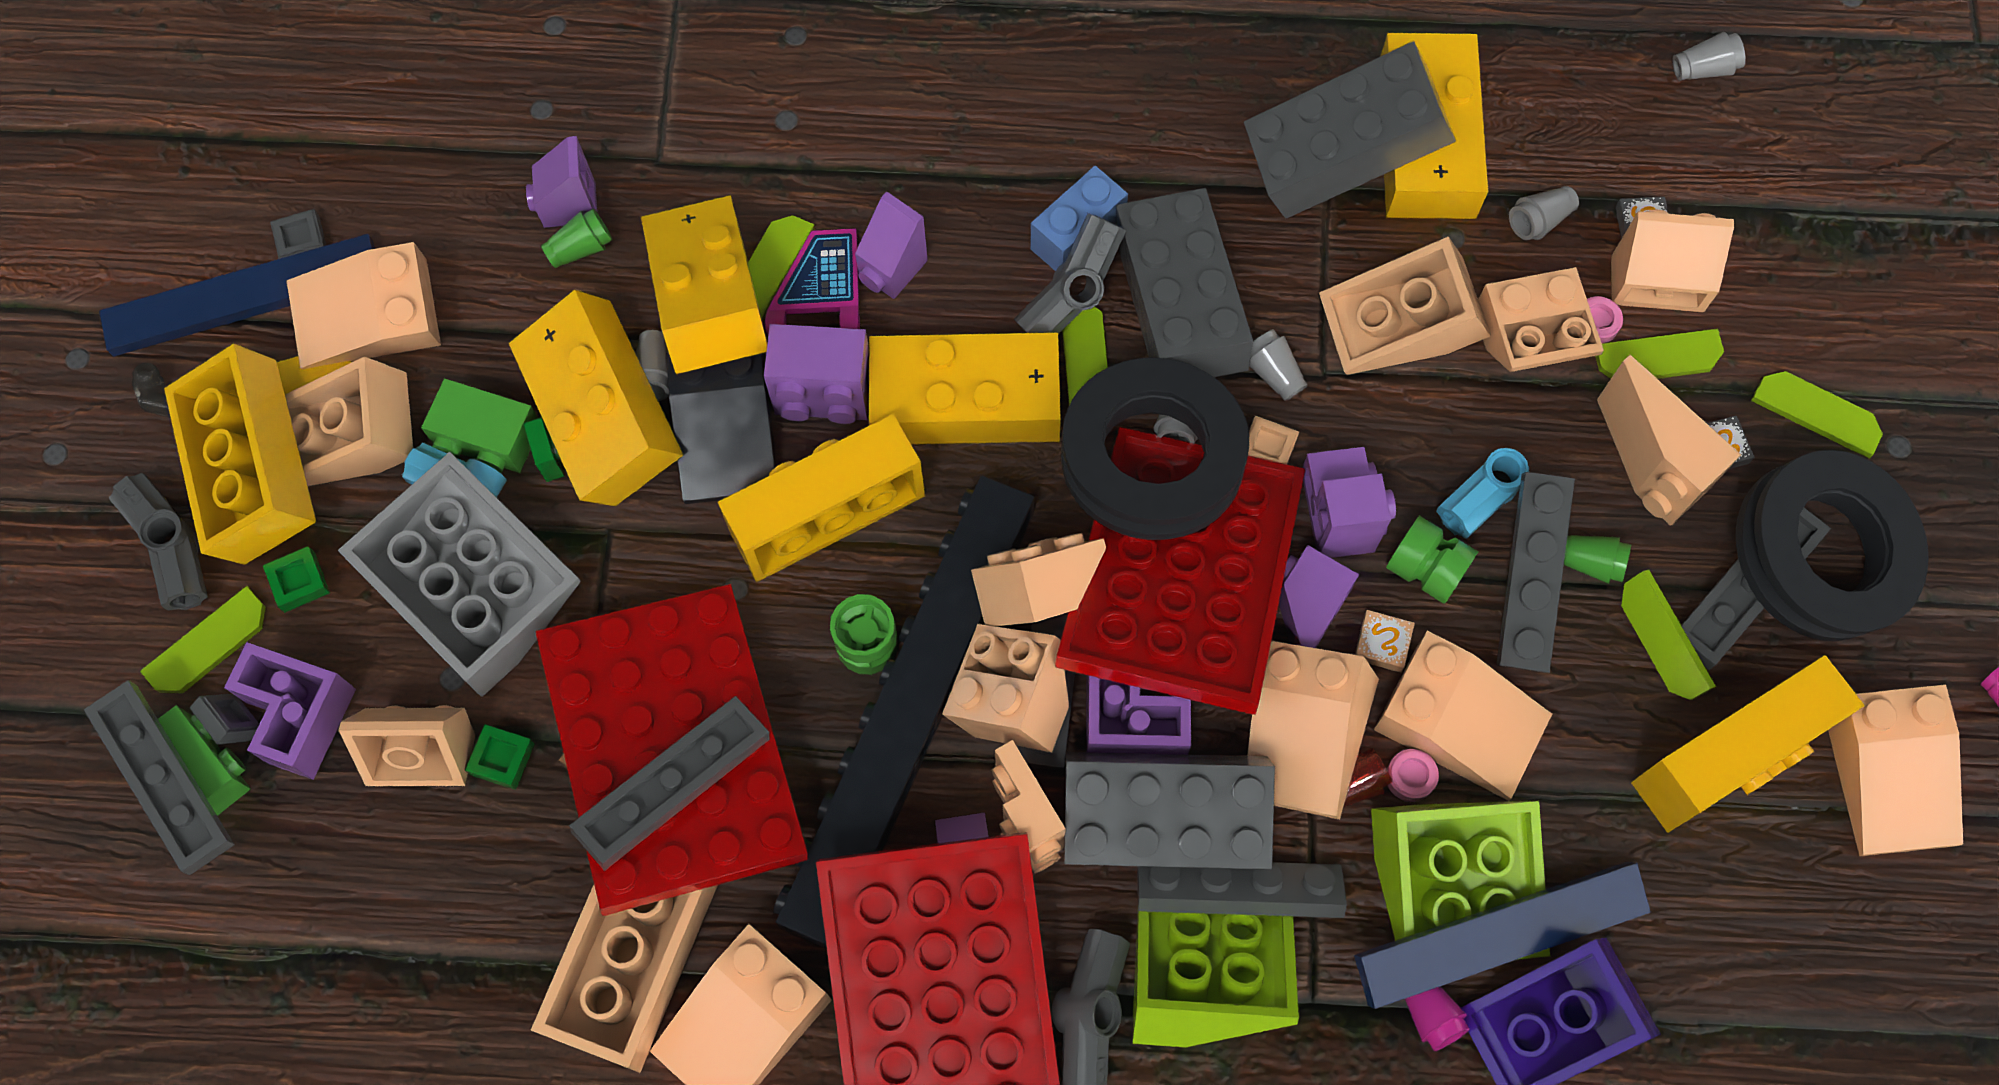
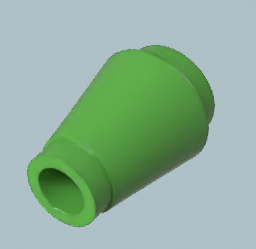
[541,209,613,268]
[1564,535,1631,584]

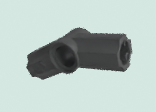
[1014,213,1126,334]
[109,473,208,611]
[1051,929,1130,1085]

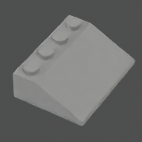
[338,452,581,697]

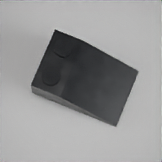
[666,353,776,504]

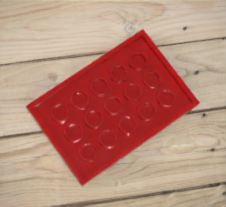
[1055,427,1305,715]
[535,584,808,916]
[816,832,1060,1085]

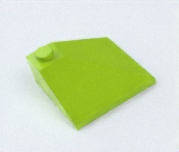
[1371,801,1550,960]
[1133,909,1299,1047]

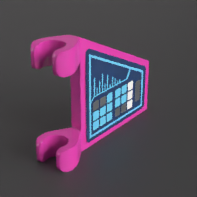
[765,228,860,336]

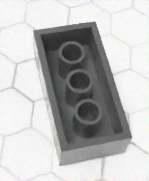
[1244,41,1456,218]
[1115,188,1253,377]
[1064,752,1275,869]

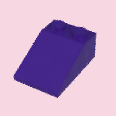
[1461,938,1661,1085]

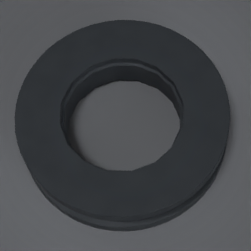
[1061,358,1249,540]
[1736,450,1929,641]

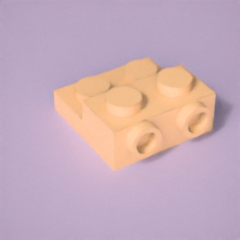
[991,740,1066,873]

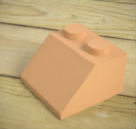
[339,705,475,786]

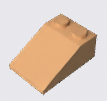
[1319,237,1491,375]
[287,242,441,369]
[1597,355,1741,526]
[285,356,413,486]
[1374,630,1552,801]
[1247,641,1379,820]
[1828,685,1963,856]
[650,924,832,1085]

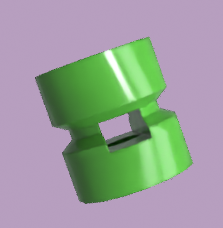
[1386,515,1478,604]
[830,594,898,675]

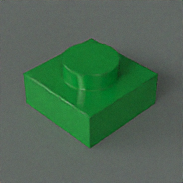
[523,418,565,482]
[263,546,330,613]
[465,724,535,790]

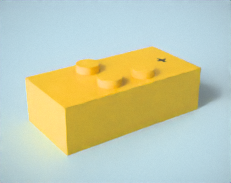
[1380,33,1488,219]
[641,195,768,374]
[509,290,683,506]
[869,333,1061,444]
[164,344,316,565]
[718,414,925,583]
[1631,655,1865,833]

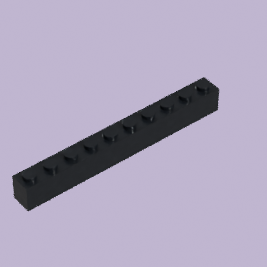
[773,476,1034,949]

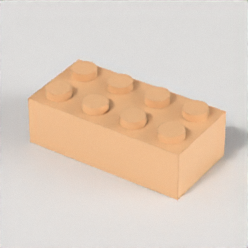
[531,885,718,1073]

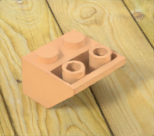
[1611,209,1734,312]
[1478,267,1604,372]
[971,533,1106,626]
[942,624,1069,753]

